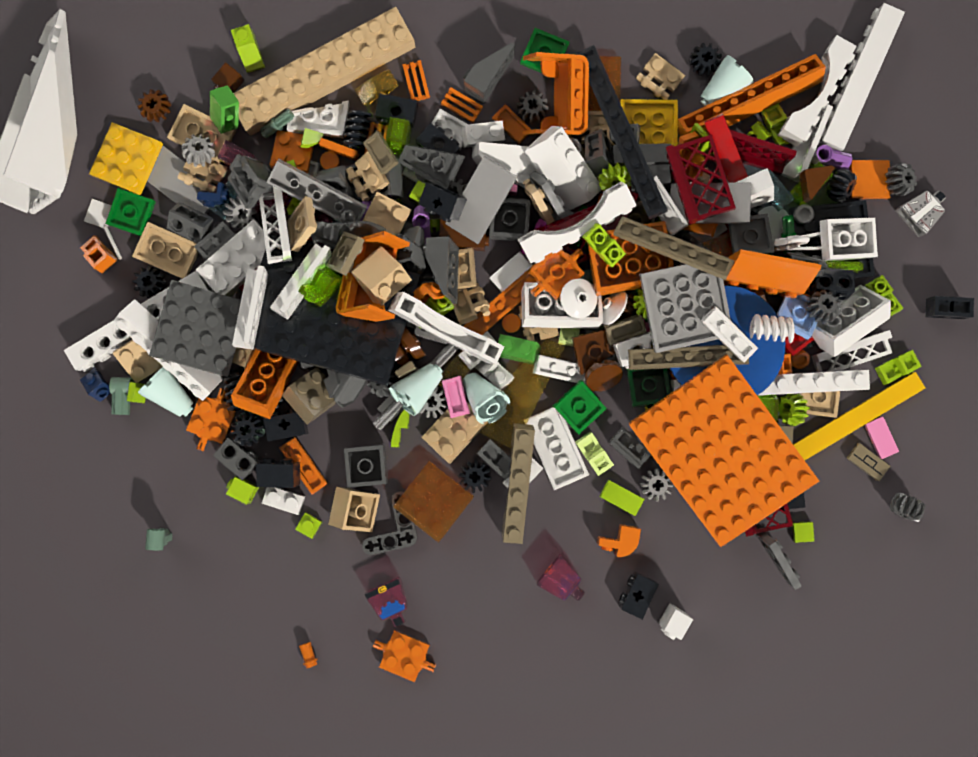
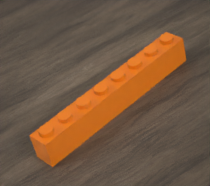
[678,54,826,136]

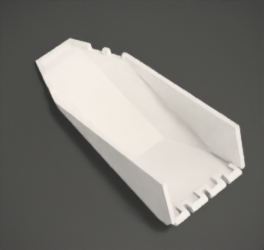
[0,9,77,214]

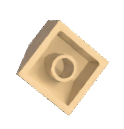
[350,246,412,305]
[328,487,380,532]

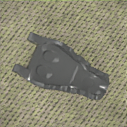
[311,221,386,249]

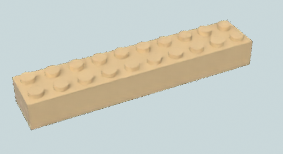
[233,7,416,136]

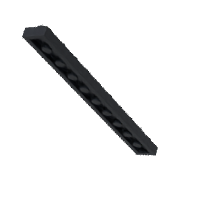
[577,45,668,220]

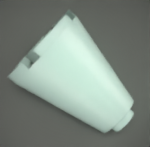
[700,55,754,106]
[389,363,443,416]
[138,367,193,417]
[463,373,510,424]

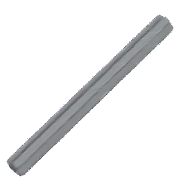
[373,343,458,430]

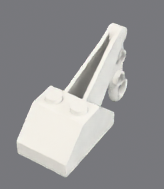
[472,138,581,188]
[773,218,878,261]

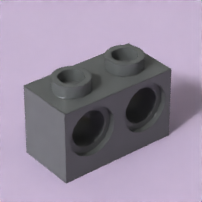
[584,129,613,177]
[167,201,213,244]
[213,437,261,480]
[477,439,511,480]

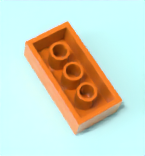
[231,350,299,419]

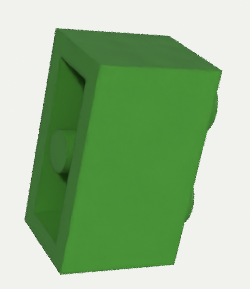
[210,85,239,134]
[498,334,541,365]

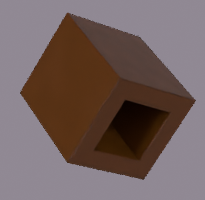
[211,62,244,93]

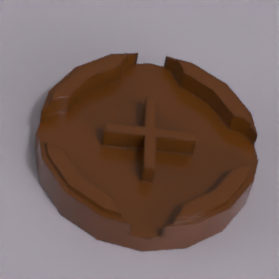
[585,360,623,392]

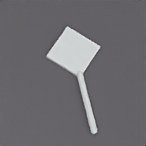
[84,199,122,260]

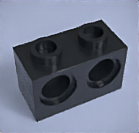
[809,268,855,300]
[925,296,974,320]

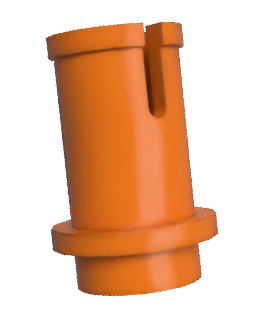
[299,642,318,668]

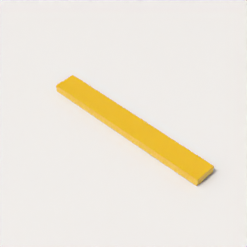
[793,372,925,460]

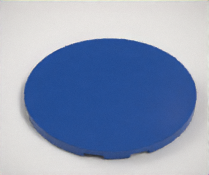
[670,286,785,395]

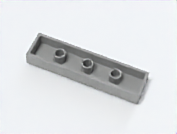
[266,159,367,223]

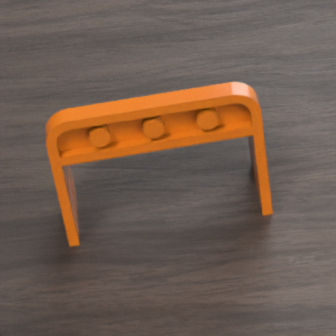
[523,52,589,136]
[336,231,410,322]

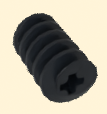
[342,110,373,153]
[224,369,244,411]

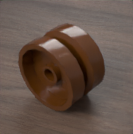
[395,327,426,367]

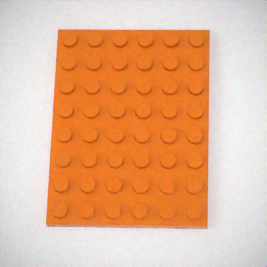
[629,354,819,547]

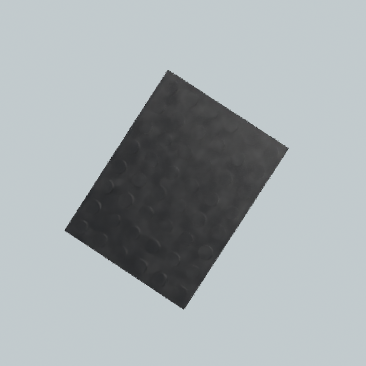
[254,234,421,386]

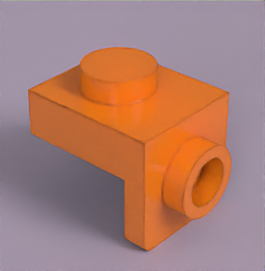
[413,282,444,303]

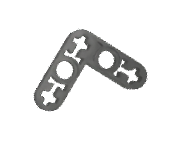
[362,491,417,555]

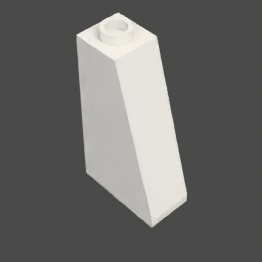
[736,168,774,208]

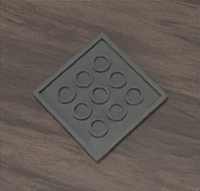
[149,280,241,377]

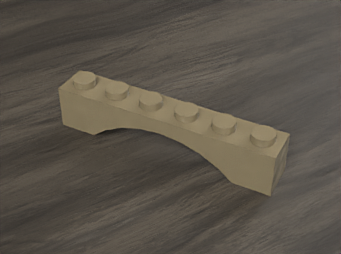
[502,423,535,544]

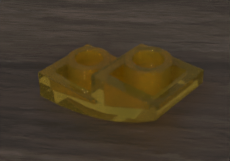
[355,70,399,106]
[439,350,470,388]

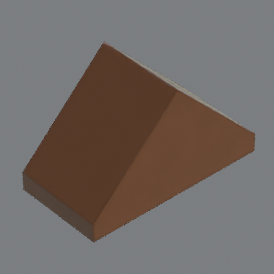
[799,166,835,203]

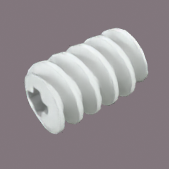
[749,314,795,343]

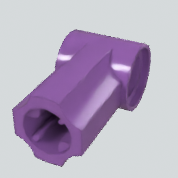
[811,145,852,170]
[412,205,431,244]

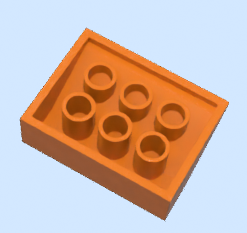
[588,221,674,296]
[723,249,821,298]

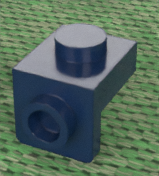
[197,182,229,207]
[80,367,111,402]

